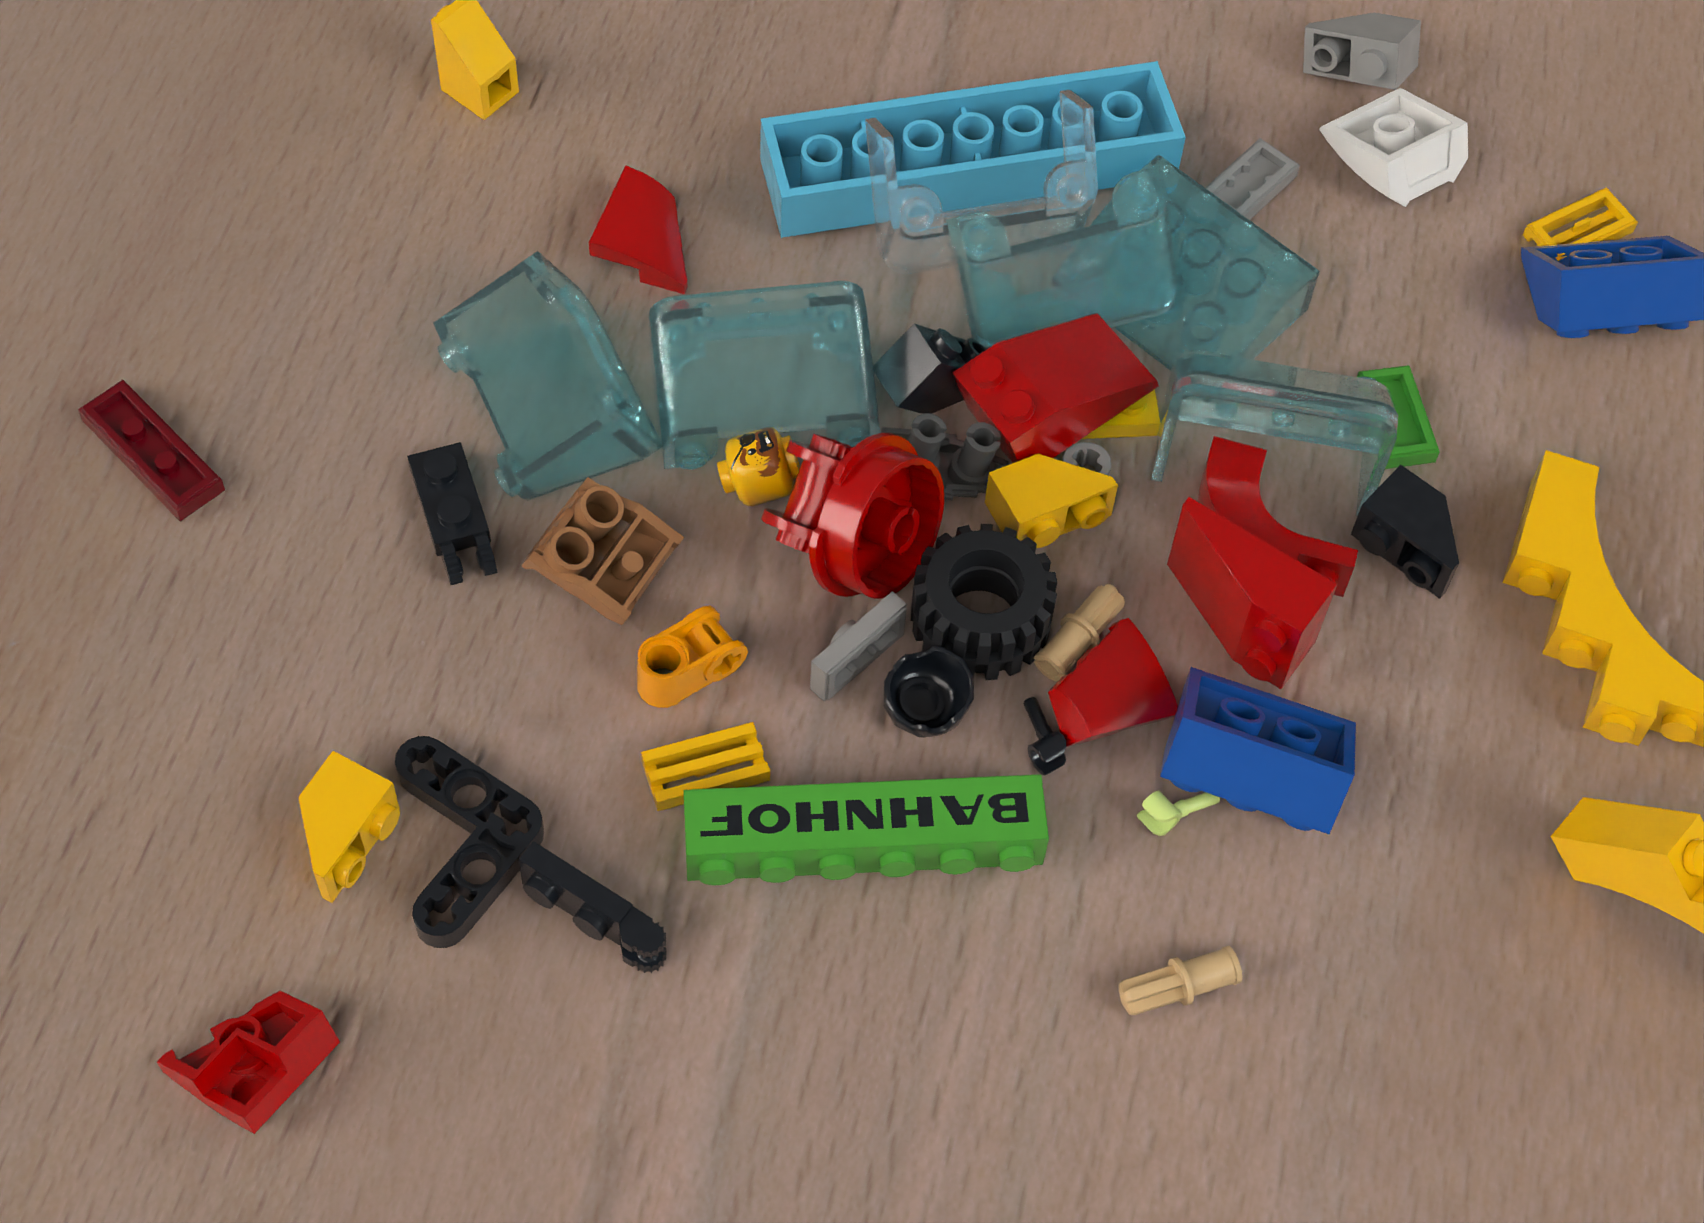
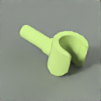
[1137,790,1220,836]

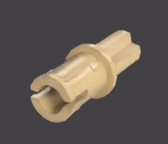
[1034,584,1125,682]
[1119,946,1242,1015]

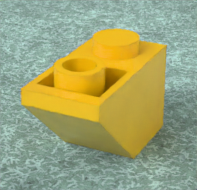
[431,0,519,120]
[984,454,1118,548]
[298,751,400,903]

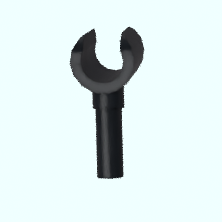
[1023,697,1066,775]

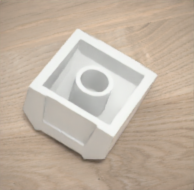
[1319,88,1468,207]

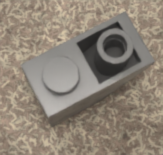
[1303,12,1421,90]

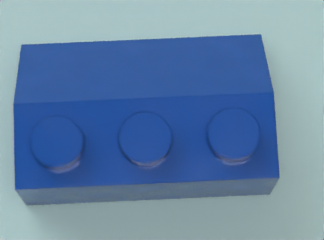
[1521,236,1704,338]
[1160,667,1356,834]

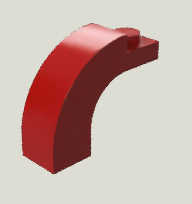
[1198,436,1358,597]

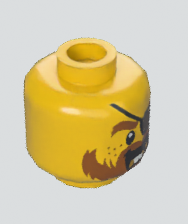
[717,427,800,506]

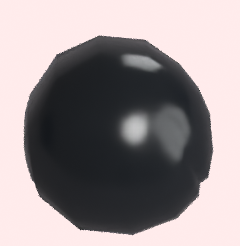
[883,645,974,738]

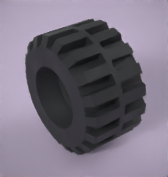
[910,524,1057,681]

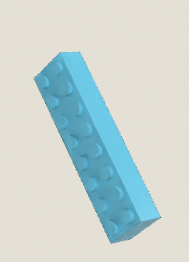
[760,61,1186,238]

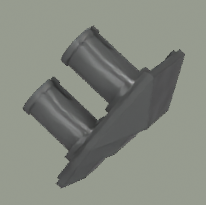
[881,413,1009,501]

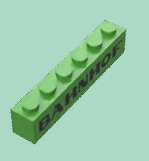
[684,774,1049,886]

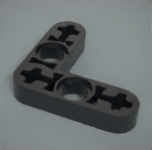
[395,736,544,948]

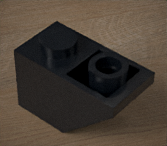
[871,324,986,414]
[1351,465,1459,599]

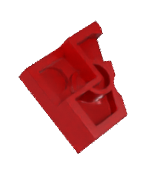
[589,165,688,295]
[1048,618,1178,747]
[156,991,340,1134]

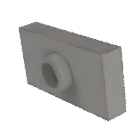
[1195,138,1300,233]
[810,591,907,701]

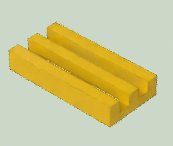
[1523,187,1638,261]
[641,722,770,811]

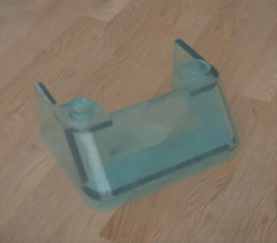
[1151,349,1398,516]

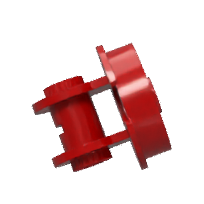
[761,433,944,599]

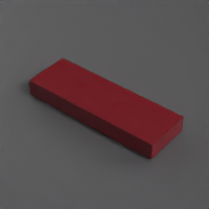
[78,380,225,522]

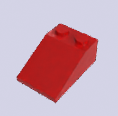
[953,313,1159,463]
[1167,497,1337,689]

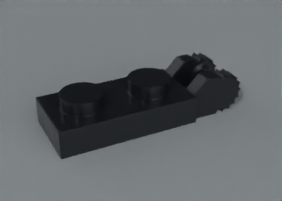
[407,442,498,585]
[519,841,666,973]

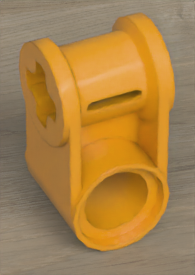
[637,605,748,708]

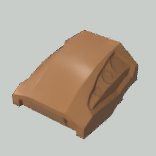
[521,477,684,625]

